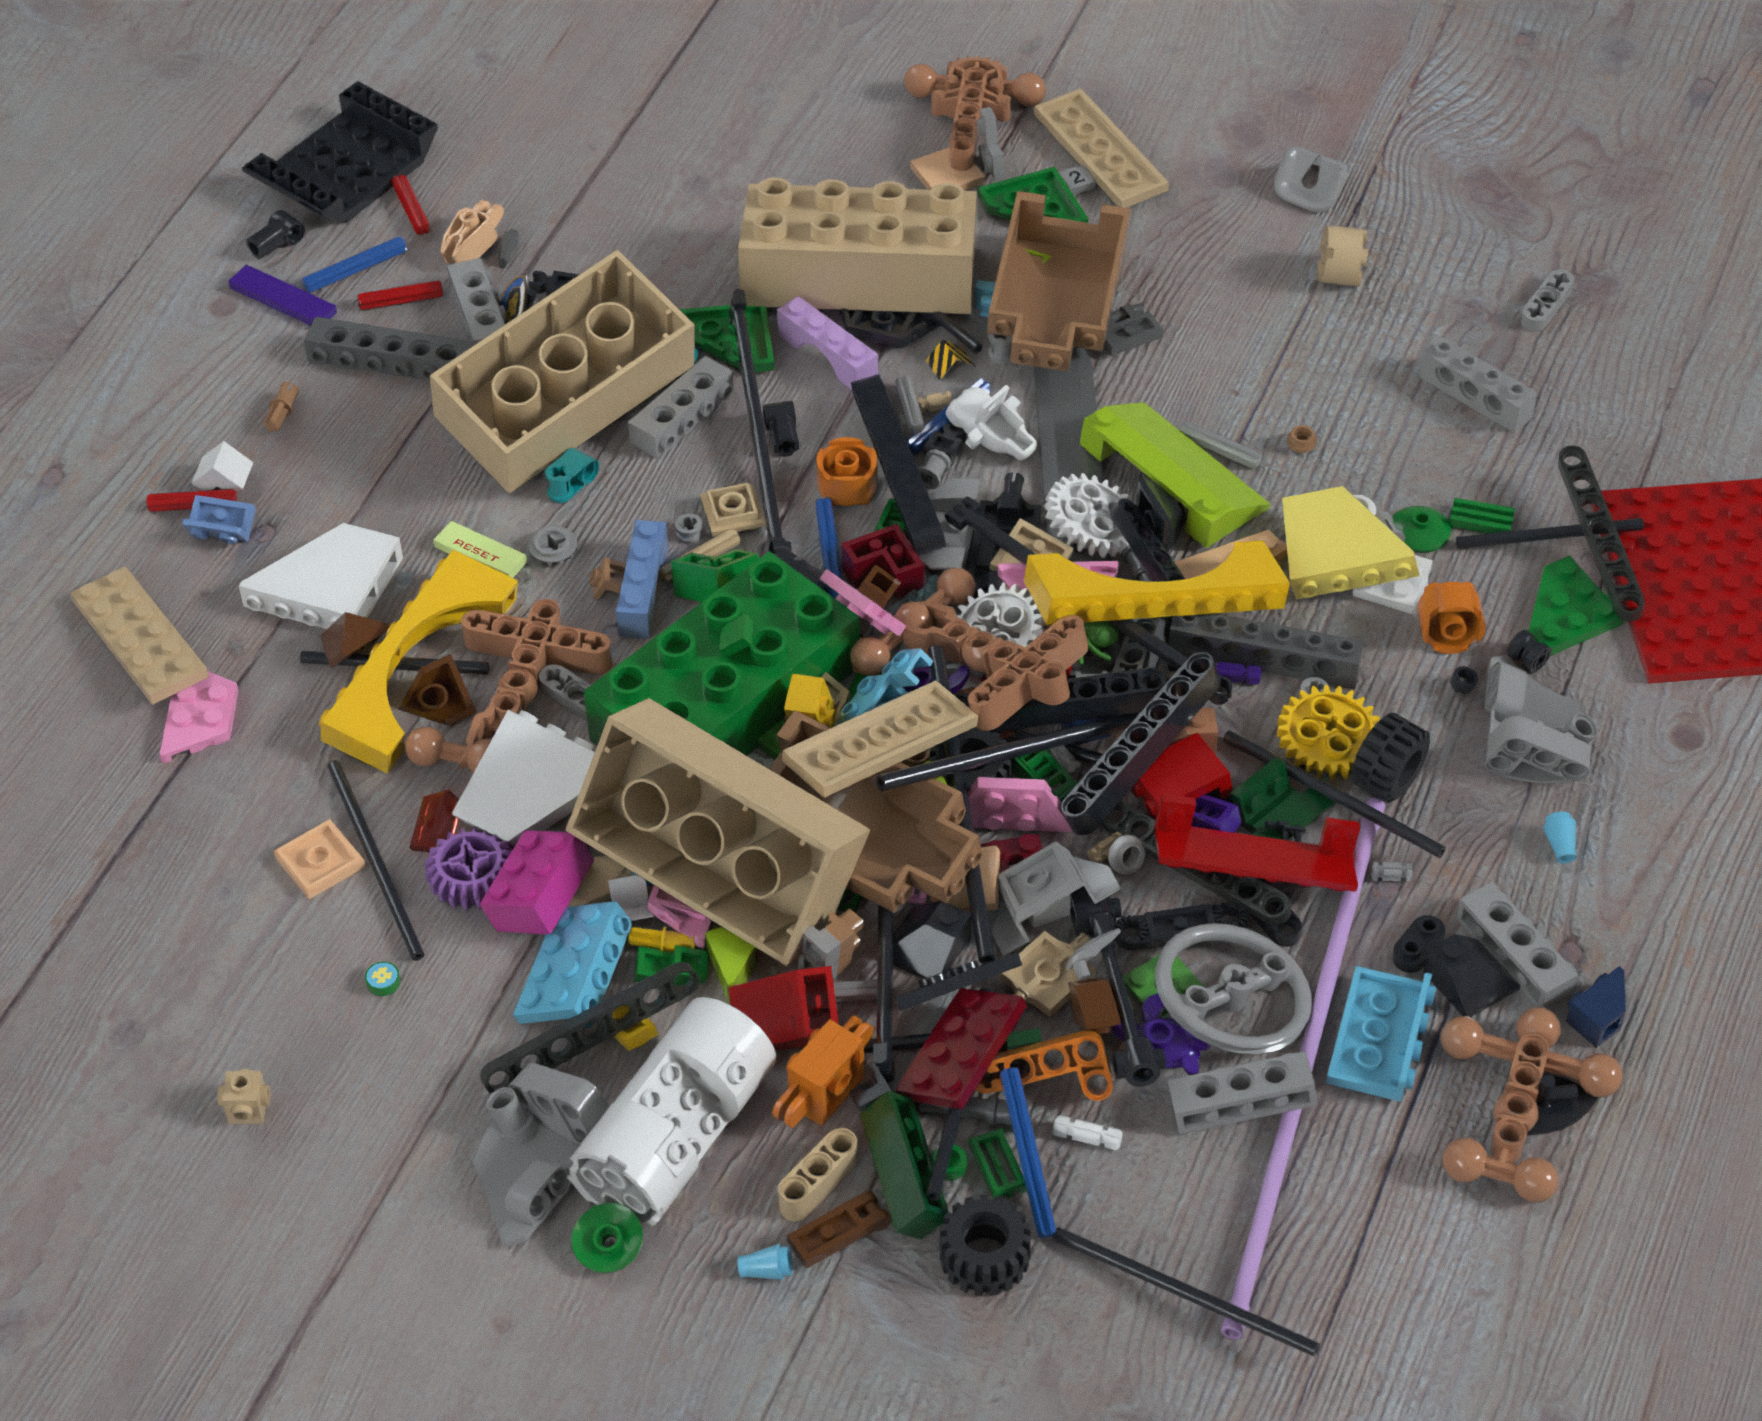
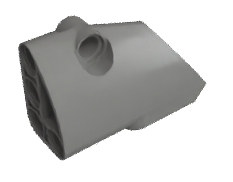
[1485,654,1598,784]
[472,1062,609,1247]

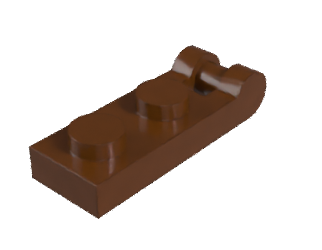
[787,1190,892,1269]

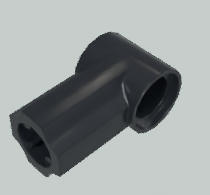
[246,210,306,260]
[763,401,799,457]

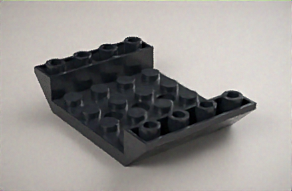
[242,81,438,223]

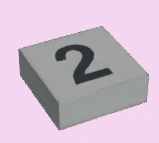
[1059,165,1095,195]

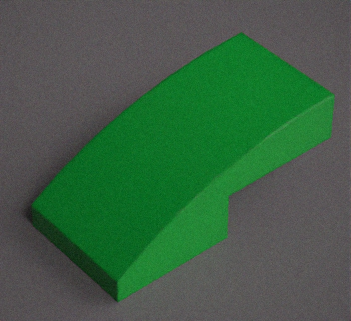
[634,945,708,985]

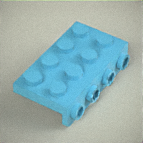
[513,901,632,1028]
[1326,966,1436,1102]

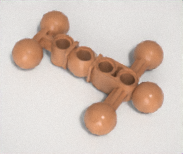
[1440,1007,1623,1203]

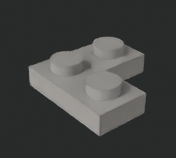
[976,107,1005,182]

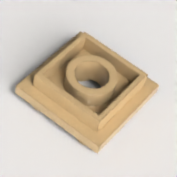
[700,483,766,537]

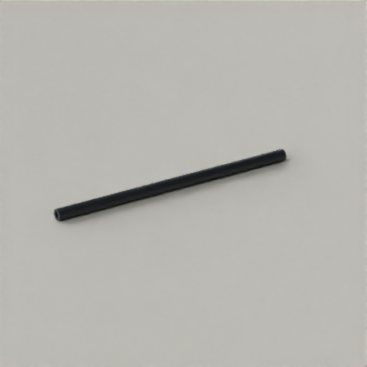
[927,645,995,964]
[876,712,1140,791]

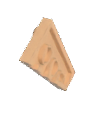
[1175,530,1288,579]

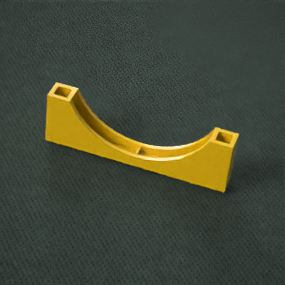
[1024,540,1290,625]
[319,549,518,774]

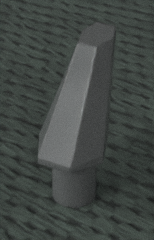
[498,229,519,269]

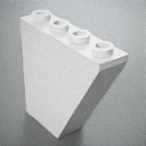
[239,523,403,629]
[452,710,595,847]

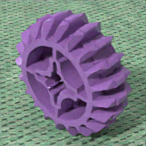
[425,826,512,911]

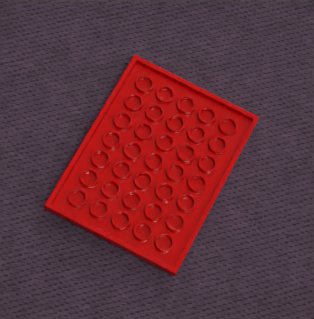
[1591,478,1762,684]

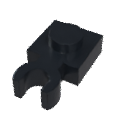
[528,271,580,296]
[923,422,965,464]

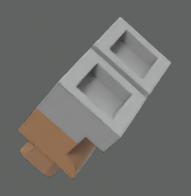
[798,909,863,980]

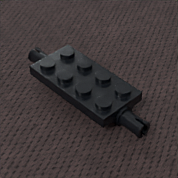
[969,472,1041,614]

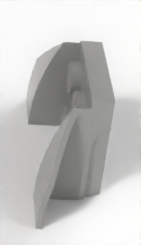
[908,478,981,570]
[992,842,1121,956]

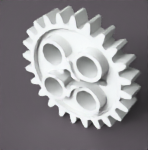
[1044,473,1136,558]
[956,582,1046,679]

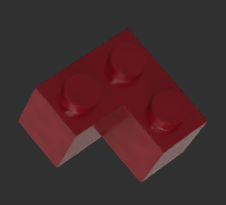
[841,524,924,600]

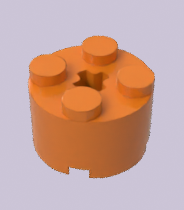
[816,437,878,506]
[1417,582,1486,654]

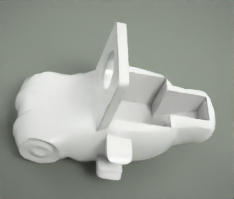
[946,385,1037,460]

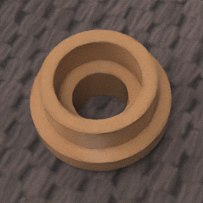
[1287,425,1317,453]

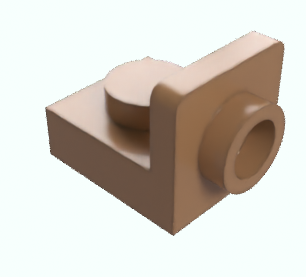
[589,557,626,600]

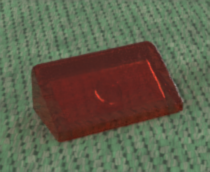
[409,789,459,852]

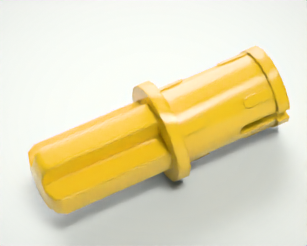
[628,927,695,952]

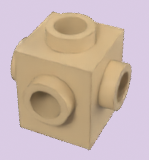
[217,1069,271,1124]

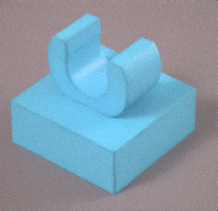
[975,280,995,317]

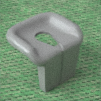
[1274,146,1348,213]

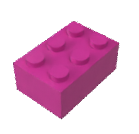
[480,830,594,935]

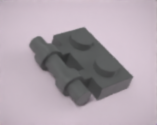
[1104,303,1163,356]

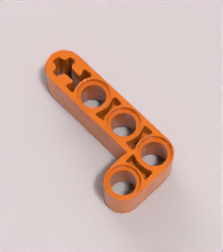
[975,1030,1113,1101]

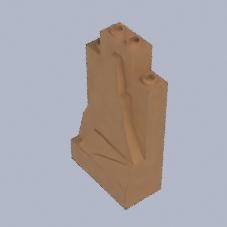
[987,191,1130,372]
[769,710,983,913]

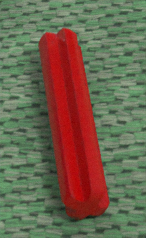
[392,174,430,235]
[357,280,443,310]
[146,489,237,512]

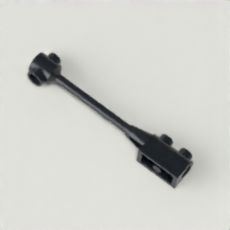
[1070,886,1166,1087]

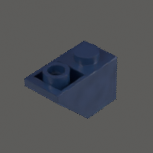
[1566,966,1626,1048]

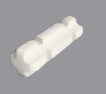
[1053,1115,1123,1150]

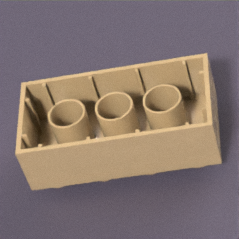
[738,178,977,314]
[430,249,695,494]
[566,698,870,965]

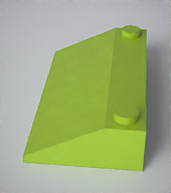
[1080,402,1271,548]

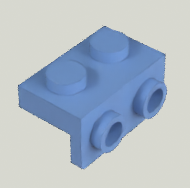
[182,495,256,544]

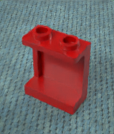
[1131,732,1233,819]

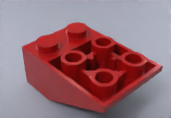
[728,966,839,1051]

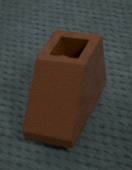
[858,564,901,638]
[1068,977,1121,1034]

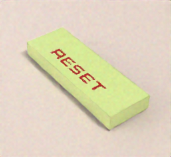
[433,521,527,578]

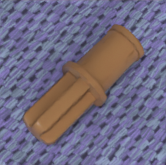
[263,382,299,432]

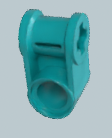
[545,448,600,503]

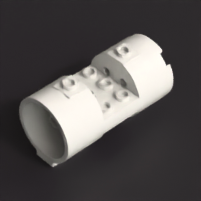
[567,997,776,1228]

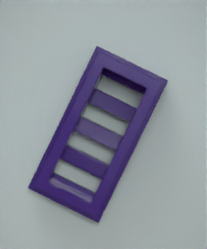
[1191,795,1241,833]

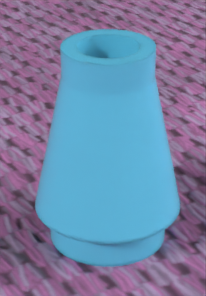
[1543,812,1577,863]
[738,1244,793,1280]

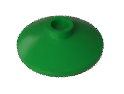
[1392,506,1451,553]
[571,1203,643,1273]

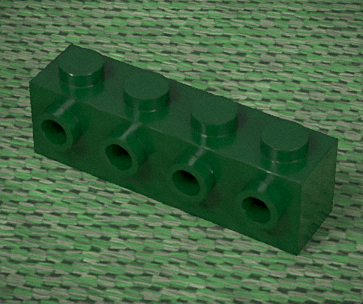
[860,1091,949,1239]

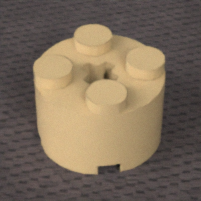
[1317,226,1368,287]

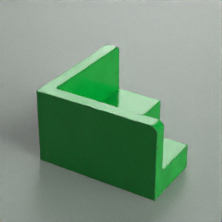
[671,549,759,602]

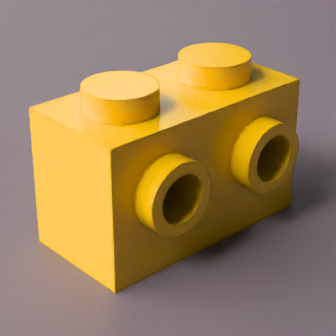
[784,674,836,728]

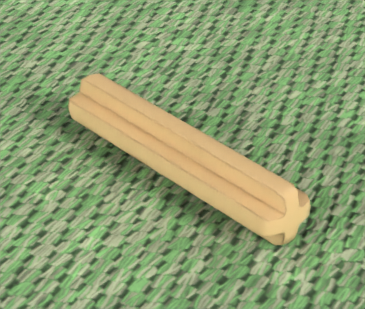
[659,529,741,583]

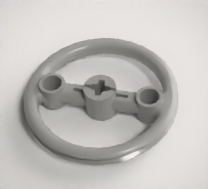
[1155,923,1312,1054]

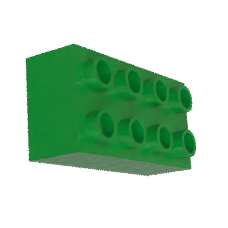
[584,551,860,756]

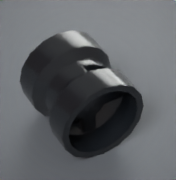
[1506,629,1552,673]

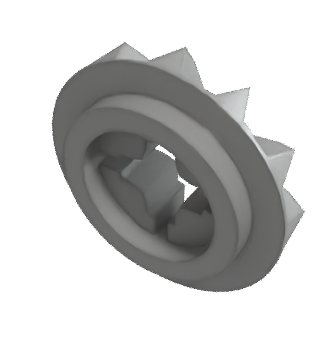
[528,526,577,567]

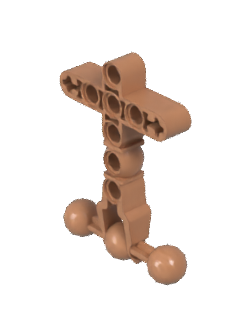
[850,567,1089,731]
[405,599,612,773]

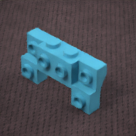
[835,648,933,726]

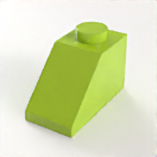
[705,927,760,1004]

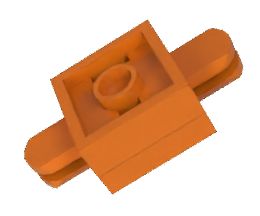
[772,1015,874,1128]

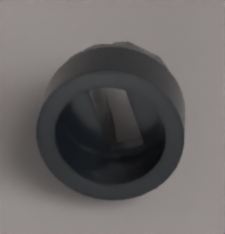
[1450,666,1478,694]

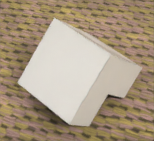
[192,441,253,493]

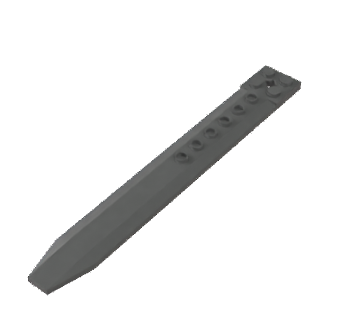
[1034,347,1120,679]

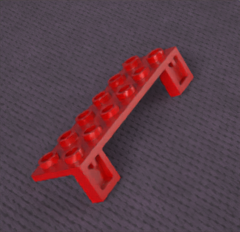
[1154,793,1360,892]

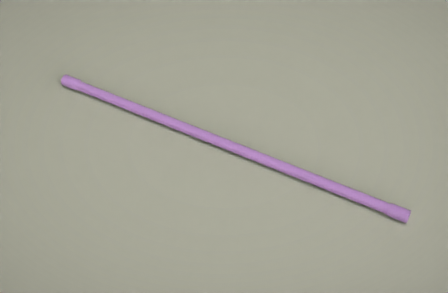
[1221,797,1386,1339]

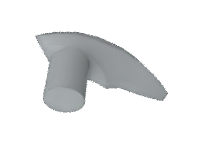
[1066,928,1121,981]

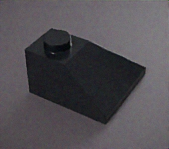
[1136,478,1185,555]
[893,901,972,979]
[1423,934,1521,1018]

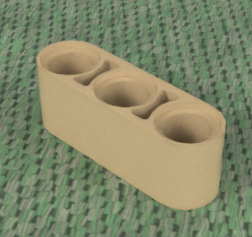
[778,1128,858,1221]

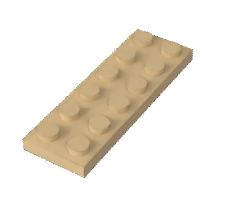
[1034,88,1169,208]
[70,566,209,705]
[782,681,978,798]

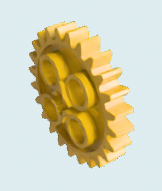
[1276,685,1380,780]

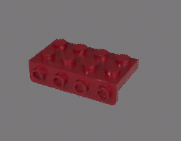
[895,988,1027,1110]

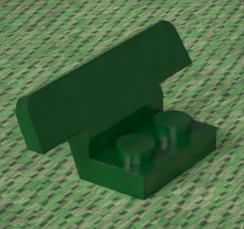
[1230,758,1336,841]

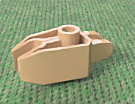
[441,200,504,264]

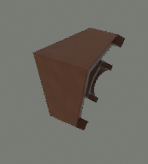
[320,612,389,668]
[398,654,477,725]

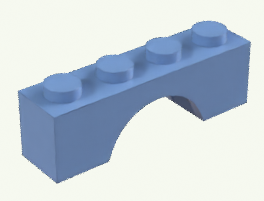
[616,520,668,639]

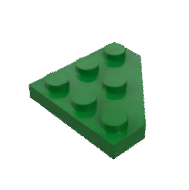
[978,166,1088,223]
[679,305,774,372]
[1528,555,1624,656]

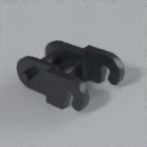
[1264,820,1306,842]

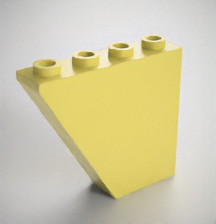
[1282,486,1420,600]

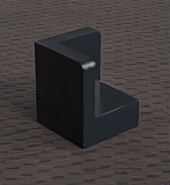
[849,1061,892,1113]

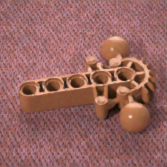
[904,55,1046,171]

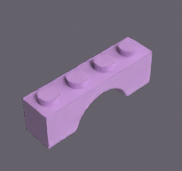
[777,296,878,390]

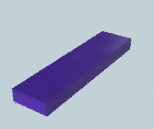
[228,264,337,326]

